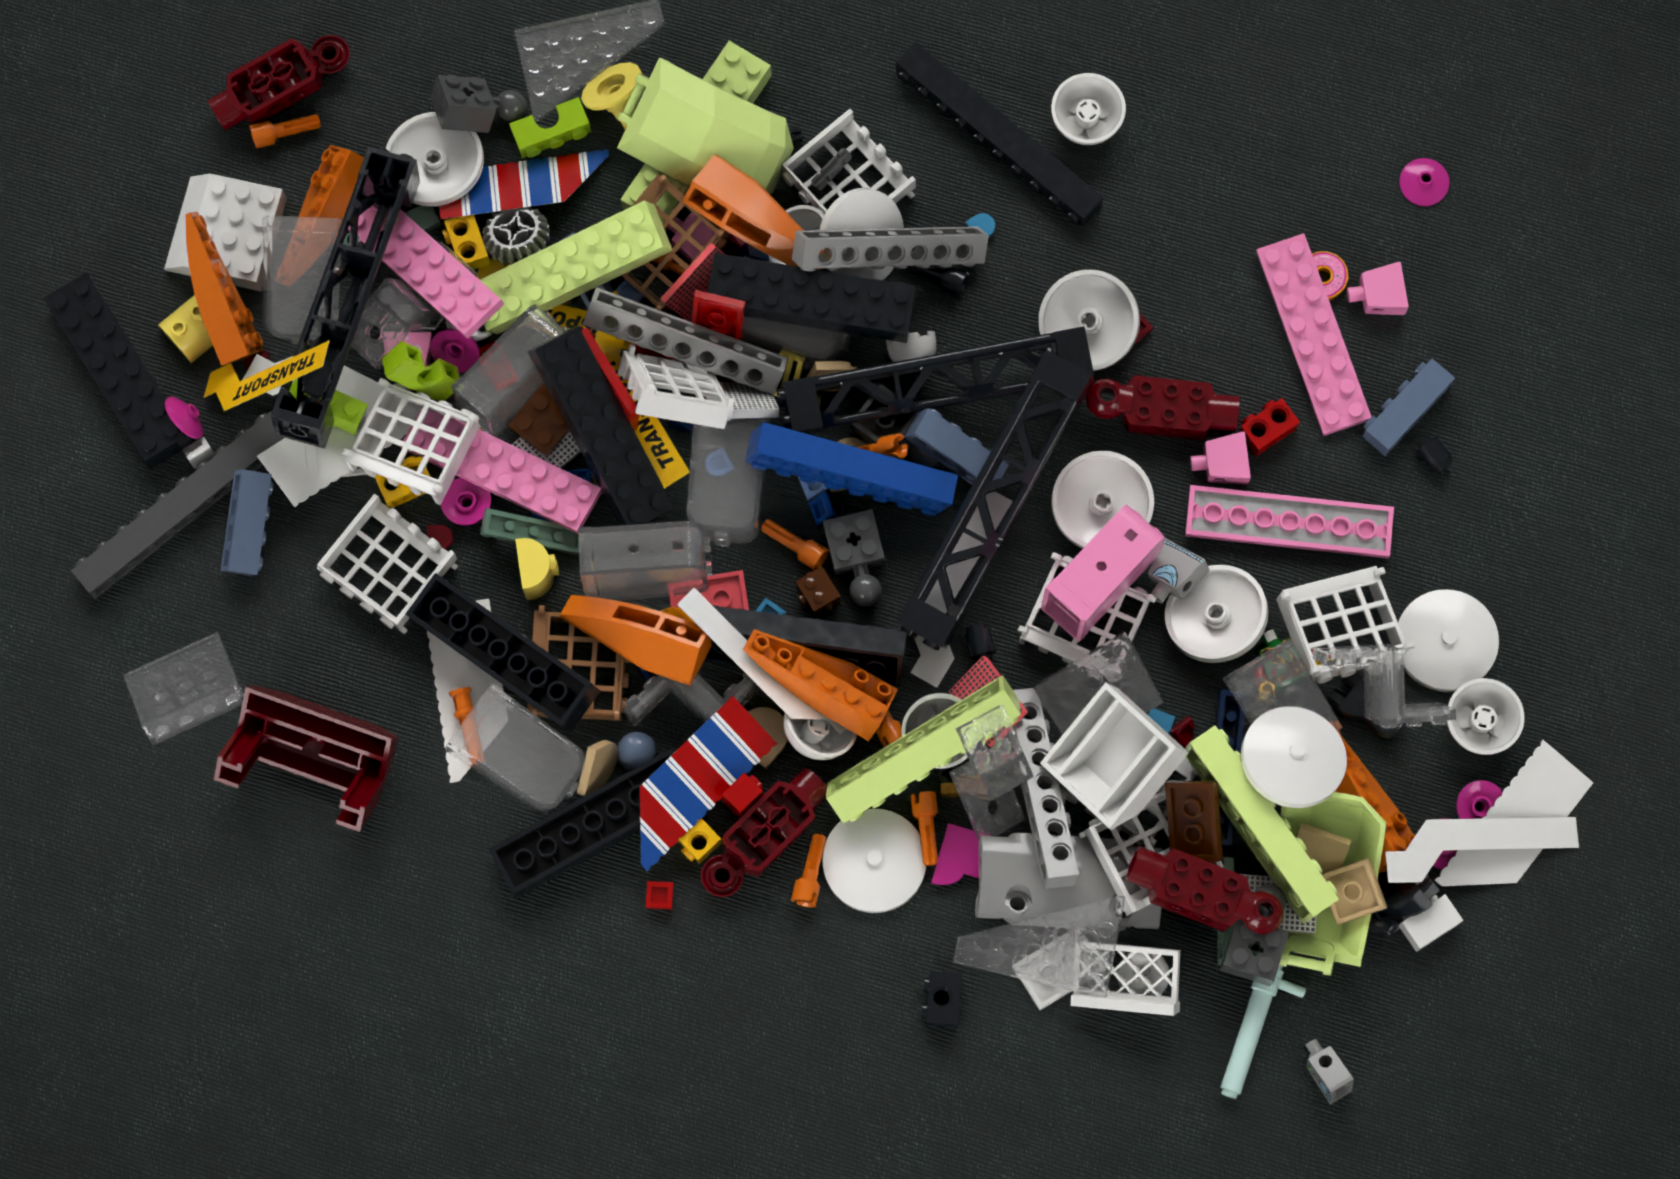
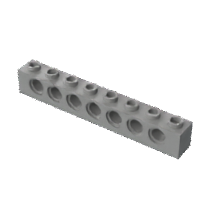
[792,226,989,271]
[582,287,788,395]
[1010,688,1082,889]

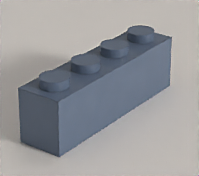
[1362,358,1455,456]
[904,408,1009,485]
[220,469,273,576]

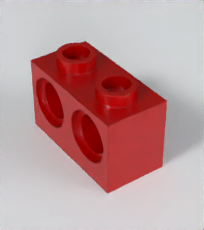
[1239,398,1300,457]
[722,773,764,819]

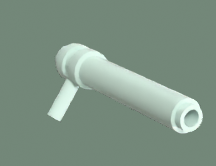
[1220,966,1306,1099]

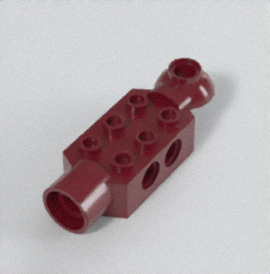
[207,35,350,130]
[1085,375,1240,440]
[701,767,828,897]
[1125,846,1284,934]

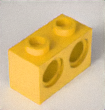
[442,215,490,271]
[375,456,430,509]
[678,818,722,864]

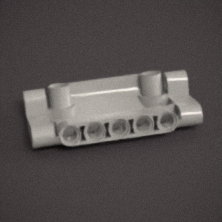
[975,833,1163,932]

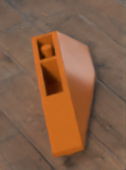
[275,145,364,287]
[682,154,823,270]
[185,212,263,366]
[560,595,712,686]
[743,629,898,741]
[1331,724,1415,873]

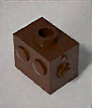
[796,566,841,617]

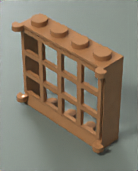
[621,174,730,311]
[527,605,630,721]

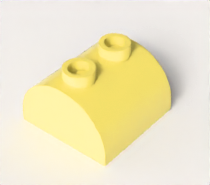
[158,295,213,363]
[515,538,559,601]

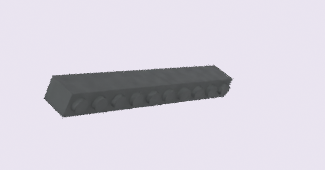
[71,411,284,599]

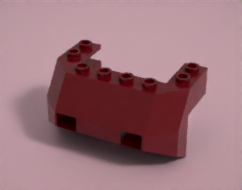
[214,685,398,832]

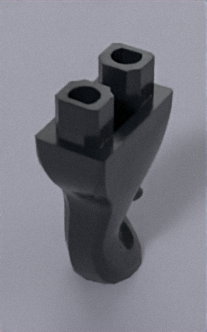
[1326,673,1408,741]
[1369,875,1440,937]

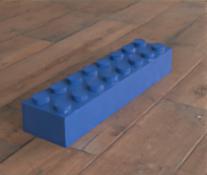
[745,422,958,516]

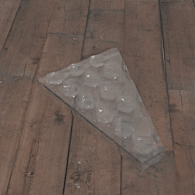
[514,0,664,122]
[953,896,1126,998]

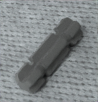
[811,148,852,190]

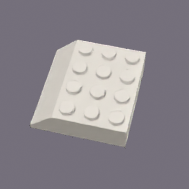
[164,174,287,291]
[1040,682,1189,830]

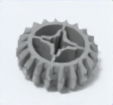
[483,207,550,266]

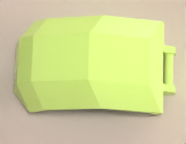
[617,57,794,194]
[1279,792,1387,976]

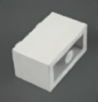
[1399,894,1463,952]

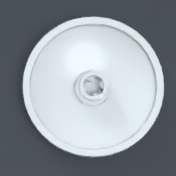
[386,112,484,206]
[819,188,904,280]
[1039,270,1140,371]
[1051,451,1154,549]
[1165,565,1268,663]
[1398,589,1499,692]
[1241,706,1347,808]
[823,809,926,913]

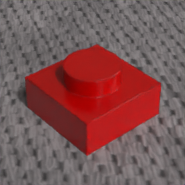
[646,881,674,910]

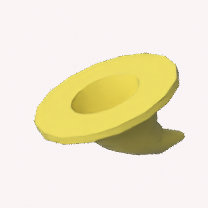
[581,62,642,130]

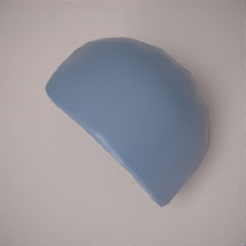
[617,732,657,771]

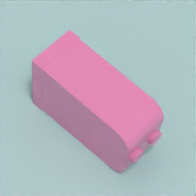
[1041,505,1165,642]

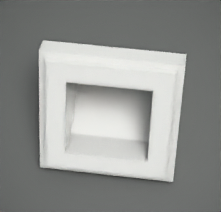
[183,437,215,469]

